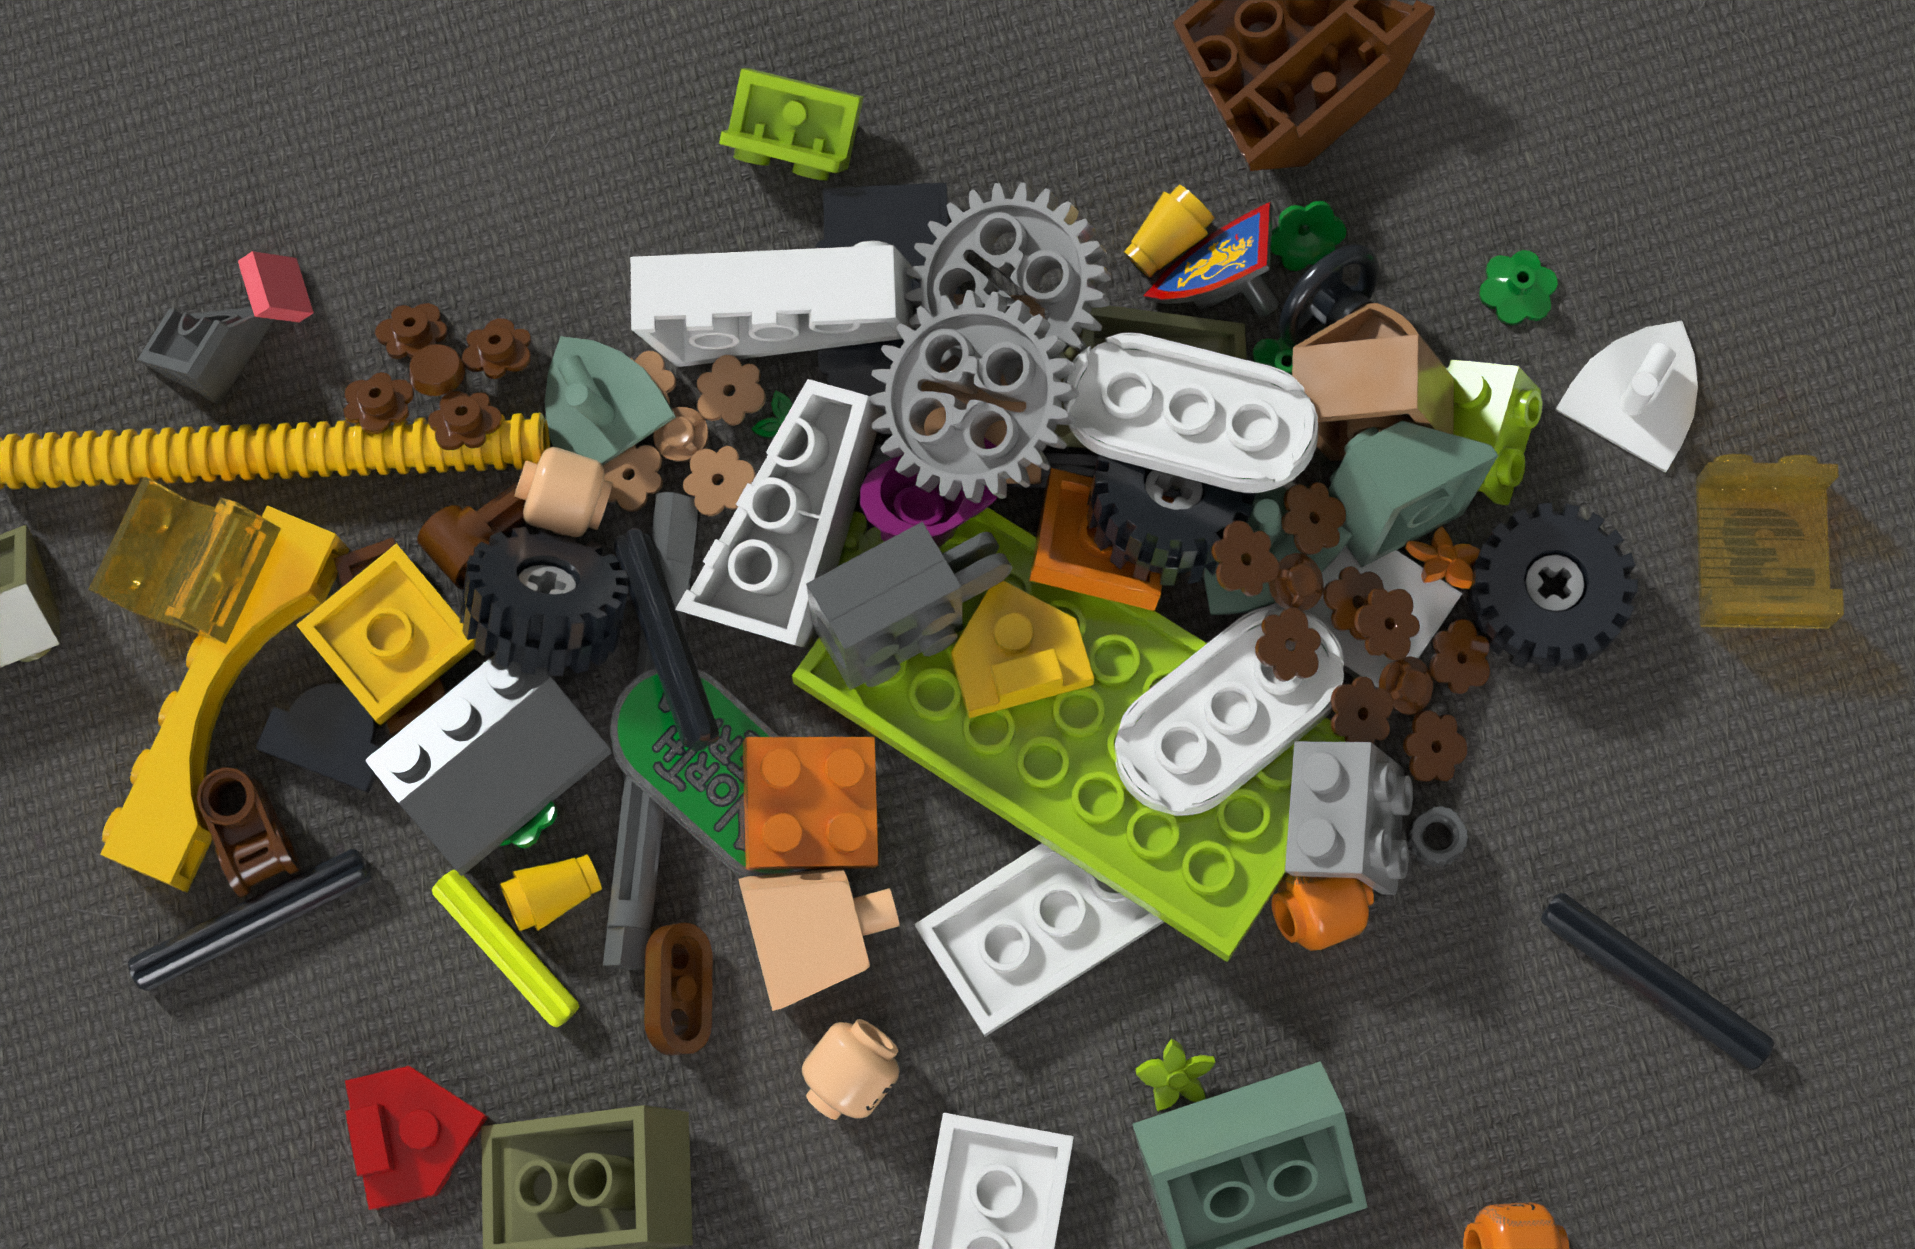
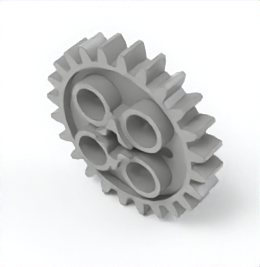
[904,183,1112,385]
[869,290,1079,503]

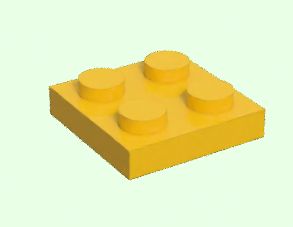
[296,543,476,725]

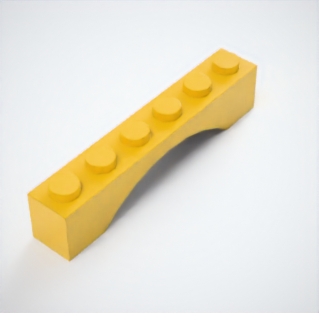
[100,506,349,893]

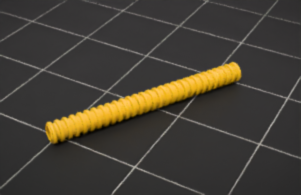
[0,413,550,490]

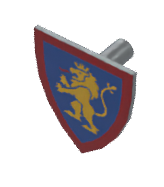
[1143,202,1279,317]

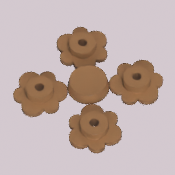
[603,351,766,516]

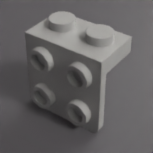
[1285,741,1413,895]

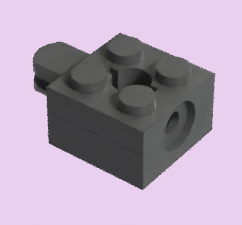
[806,522,1013,690]

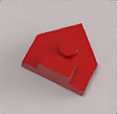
[345,1066,489,1211]

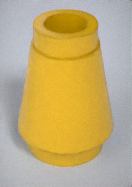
[1123,184,1215,278]
[500,854,602,932]

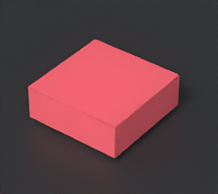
[238,251,314,323]

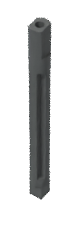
[603,492,698,970]

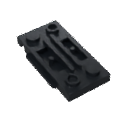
[815,182,960,416]

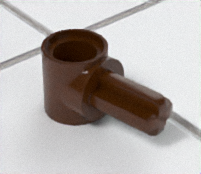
[417,482,526,590]

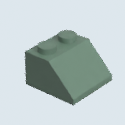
[1328,421,1498,567]

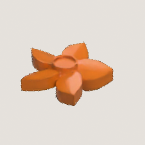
[1405,526,1480,589]

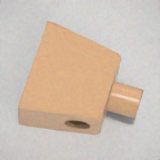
[738,868,900,1011]

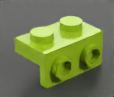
[719,68,864,181]
[1448,360,1542,505]

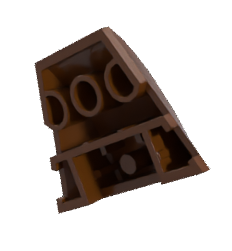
[1173,0,1435,171]

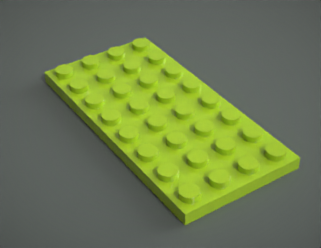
[792,507,1345,962]

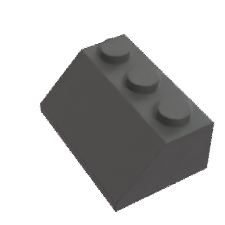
[365,654,613,876]

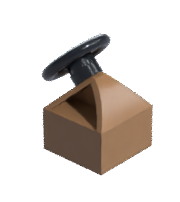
[1279,245,1454,461]

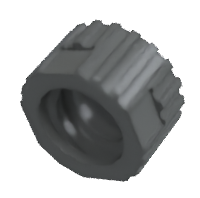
[1407,806,1469,867]

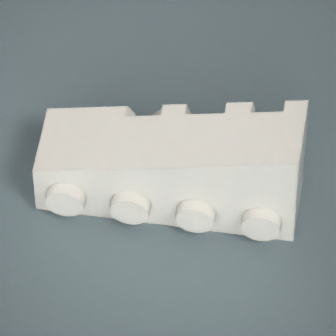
[630,241,914,367]
[675,379,884,649]

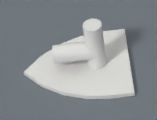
[1555,321,1698,473]

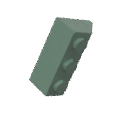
[1132,1061,1368,1249]

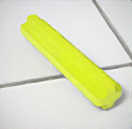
[432,869,579,1028]

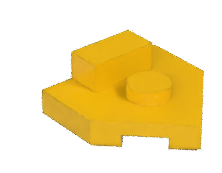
[951,580,1094,718]

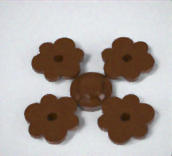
[344,303,531,450]
[1212,482,1384,682]
[1331,588,1490,782]

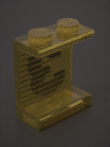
[1696,454,1844,629]
[88,476,281,644]

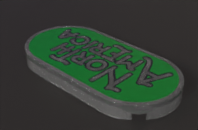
[610,668,808,877]

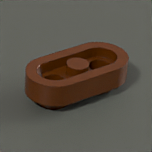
[644,923,713,1056]

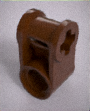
[197,767,301,898]

